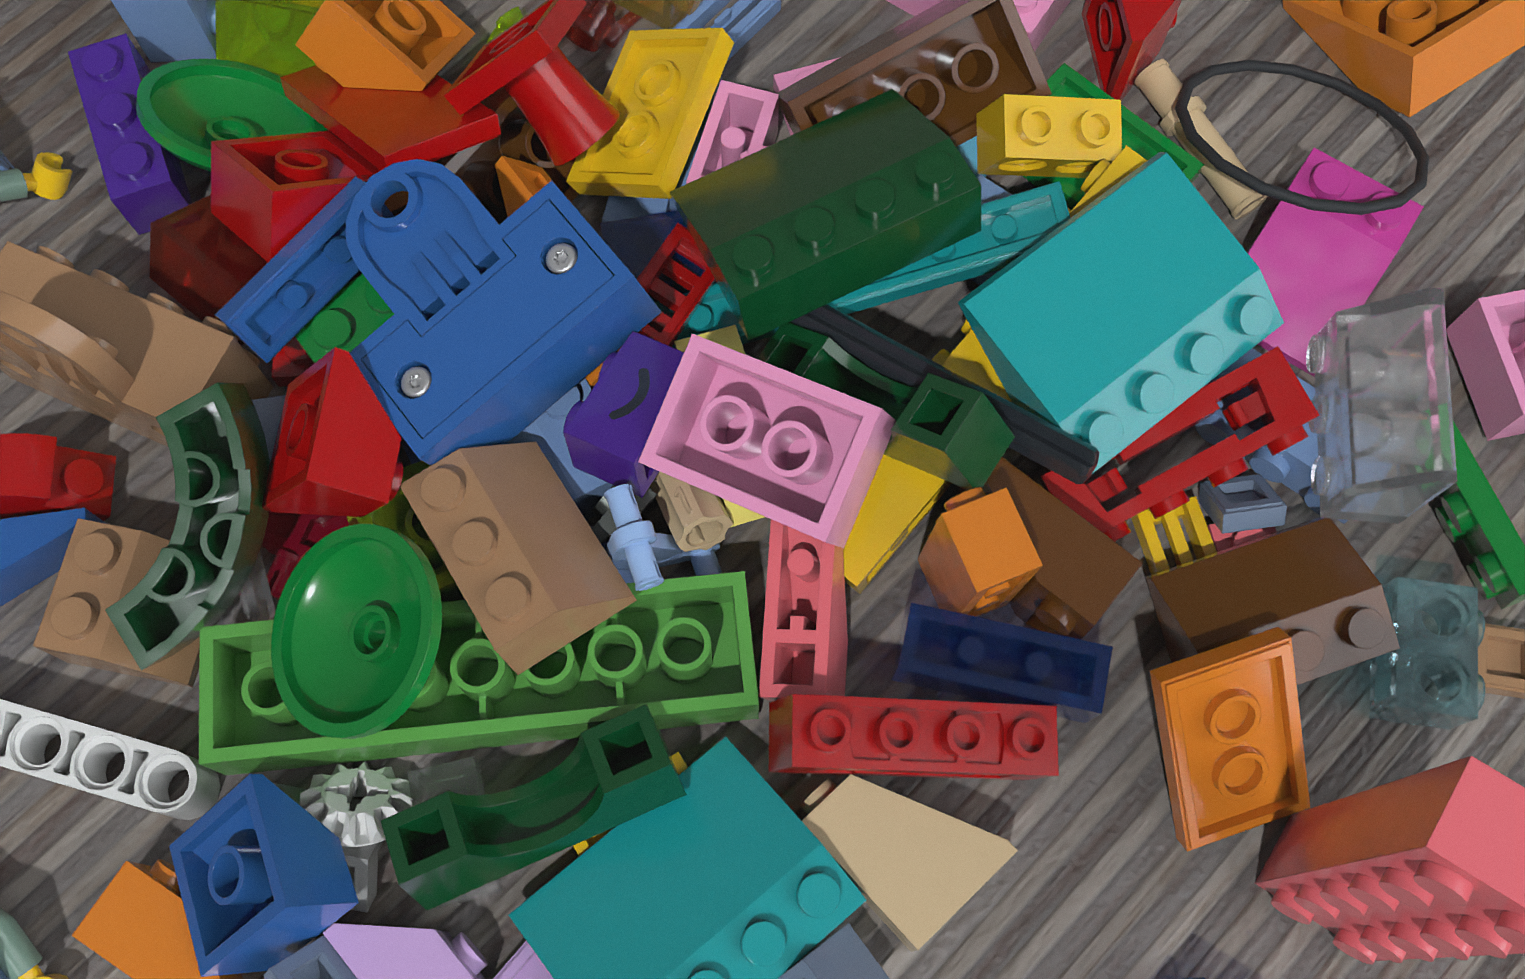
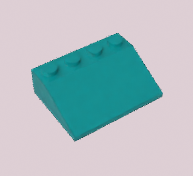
[958,152,1284,474]
[508,737,867,979]

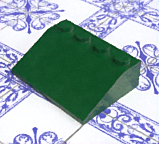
[670,89,981,341]

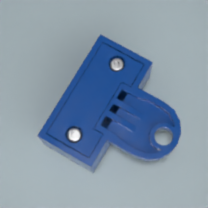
[346,159,661,465]

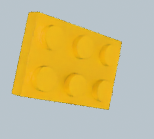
[566,28,734,199]

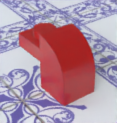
[0,433,116,521]

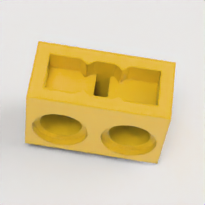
[976,94,1122,178]

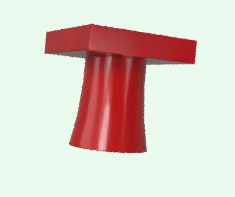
[443,0,621,166]

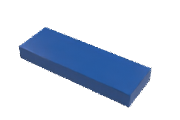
[215,176,395,363]

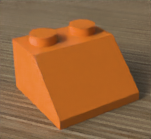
[295,0,476,91]

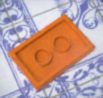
[1150,627,1311,852]

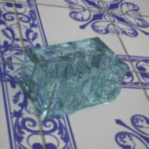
[1369,577,1485,730]

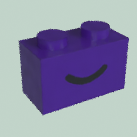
[563,331,684,498]

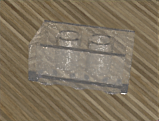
[1306,288,1457,524]

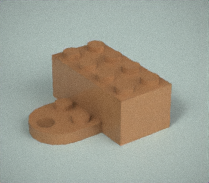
[0,241,273,447]

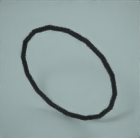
[1175,60,1429,215]

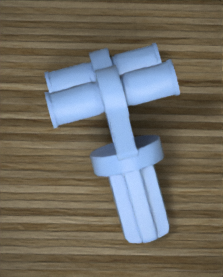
[601,484,722,591]

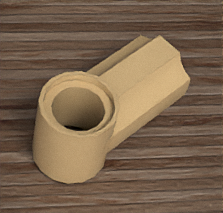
[650,471,733,552]

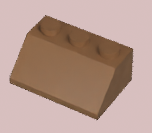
[400,441,637,675]

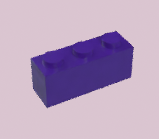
[68,34,196,235]

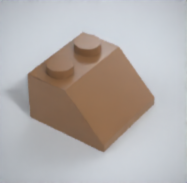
[33,518,200,688]

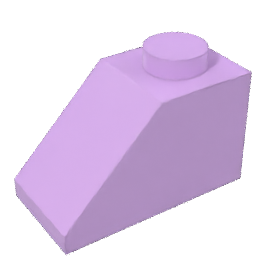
[323,923,488,979]

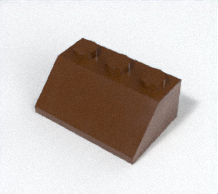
[1146,516,1400,685]

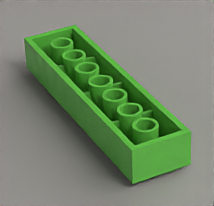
[199,571,759,776]

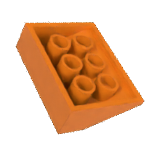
[1283,0,1525,118]

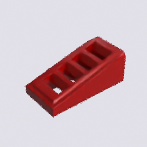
[622,223,716,347]

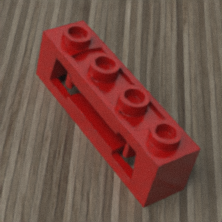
[1041,346,1320,542]
[768,694,1059,780]

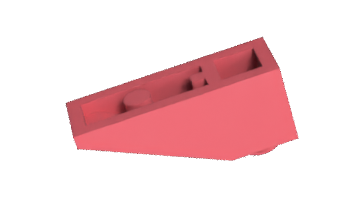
[759,519,848,702]

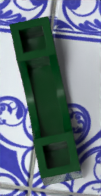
[757,323,1015,490]
[380,704,687,911]

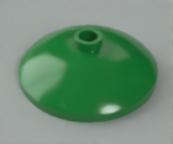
[136,58,327,171]
[271,523,442,739]

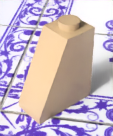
[800,774,1018,952]

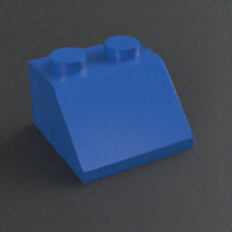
[169,774,359,977]

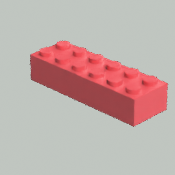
[1255,756,1525,965]

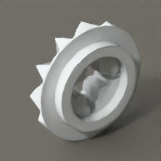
[300,761,413,847]

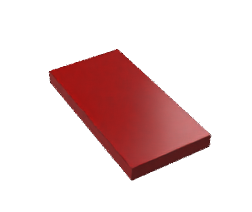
[280,65,501,171]

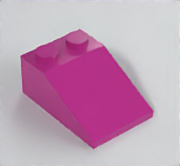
[1247,148,1424,377]

